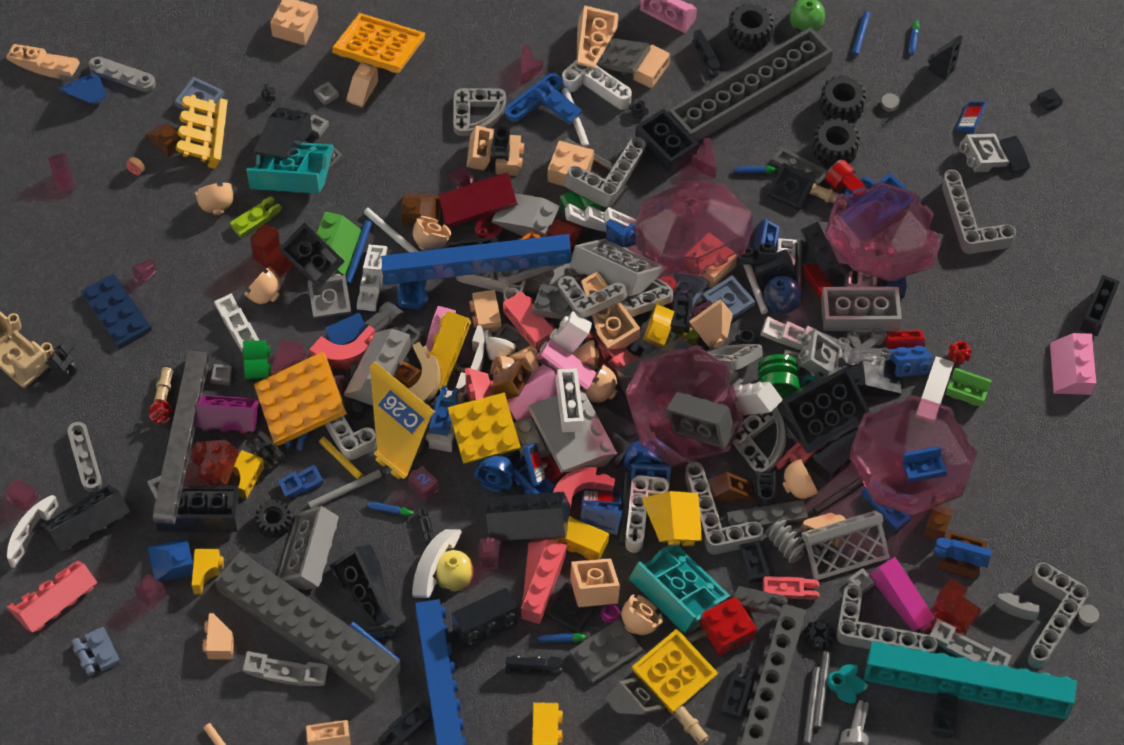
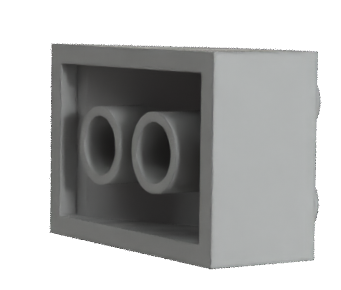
[492,193,560,237]

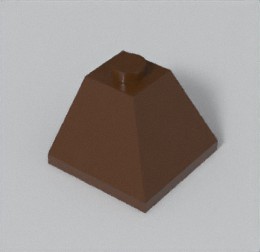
[401,193,441,226]

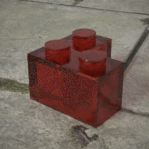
[546,216,584,255]
[250,223,294,278]
[190,440,239,486]
[932,577,982,635]

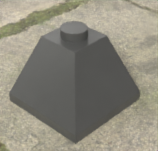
[605,677,666,714]

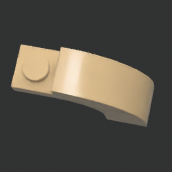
[409,342,441,404]

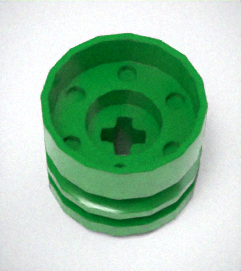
[758,354,800,398]

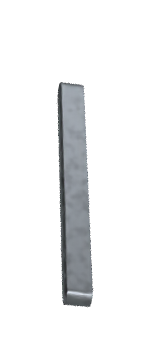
[153,351,209,524]

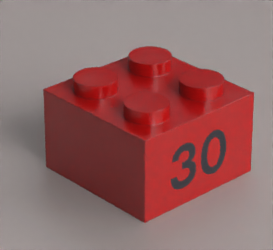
[699,596,757,656]

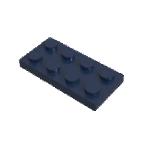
[81,273,152,349]

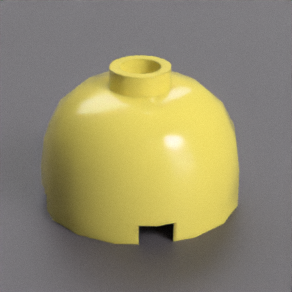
[434,550,474,592]

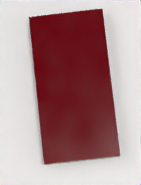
[438,172,518,228]

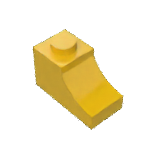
[642,304,675,347]
[232,450,264,499]
[192,549,224,594]

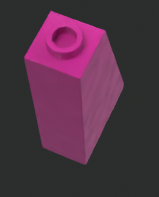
[869,557,935,632]

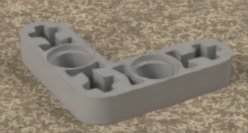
[558,276,627,318]

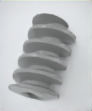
[765,520,806,564]

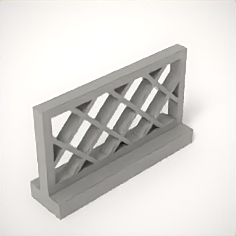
[801,511,890,580]

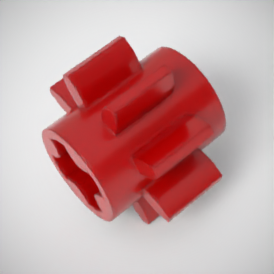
[947,341,972,364]
[148,400,173,425]

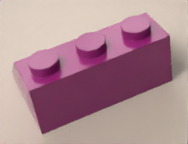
[195,395,260,434]

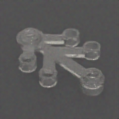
[837,328,891,367]

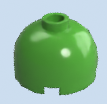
[790,0,825,32]

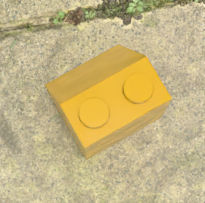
[642,491,702,546]

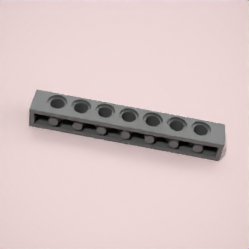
[737,604,806,745]

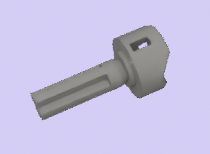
[839,700,869,745]

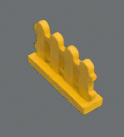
[176,95,228,169]

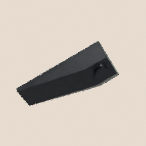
[590,402,643,469]
[329,545,392,627]

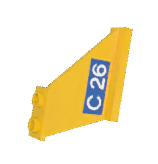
[369,362,436,479]

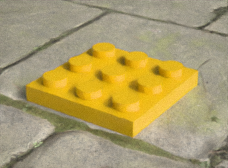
[448,393,521,464]
[631,629,718,714]

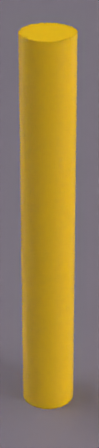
[319,437,364,479]

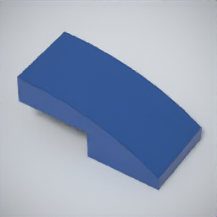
[278,465,324,498]

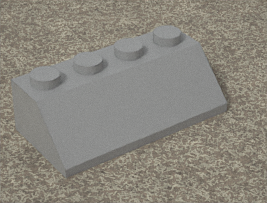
[344,329,411,406]
[277,506,339,590]

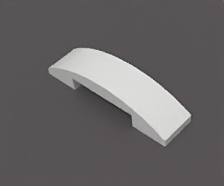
[456,325,485,395]
[7,495,58,568]
[412,529,462,598]

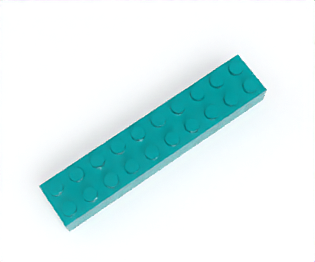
[863,641,1077,719]

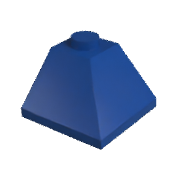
[59,74,107,104]
[148,538,193,583]

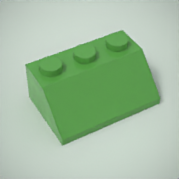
[317,211,362,276]

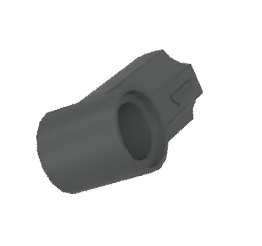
[365,300,404,333]

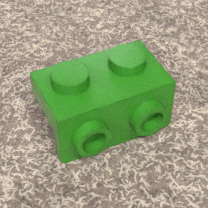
[945,368,991,407]

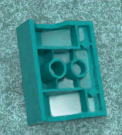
[246,143,334,194]
[629,545,730,633]

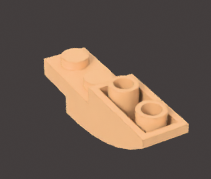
[6,44,80,79]

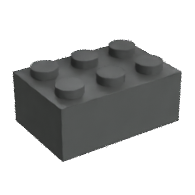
[666,392,735,449]

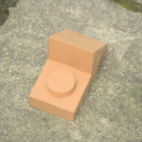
[508,345,540,372]

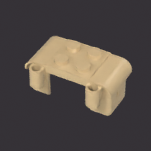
[0,312,54,388]

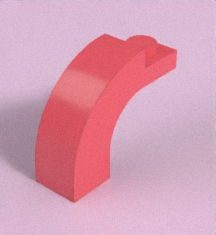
[309,325,375,369]
[553,467,615,507]

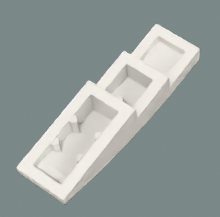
[565,204,641,235]
[357,245,387,311]
[214,293,259,353]
[760,317,841,350]
[916,356,954,423]

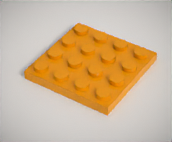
[332,13,425,73]
[254,352,347,446]

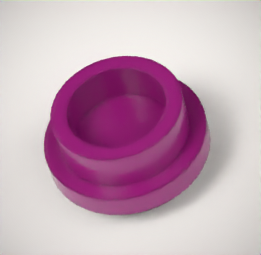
[601,604,621,624]

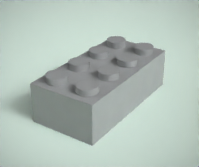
[821,287,902,331]

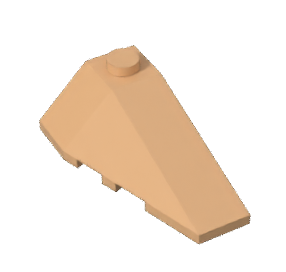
[577,6,618,68]
[581,271,640,349]

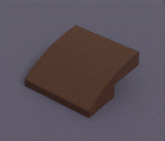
[938,531,987,580]

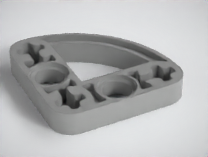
[453,88,506,136]
[617,278,673,317]
[695,344,763,370]
[730,407,787,473]

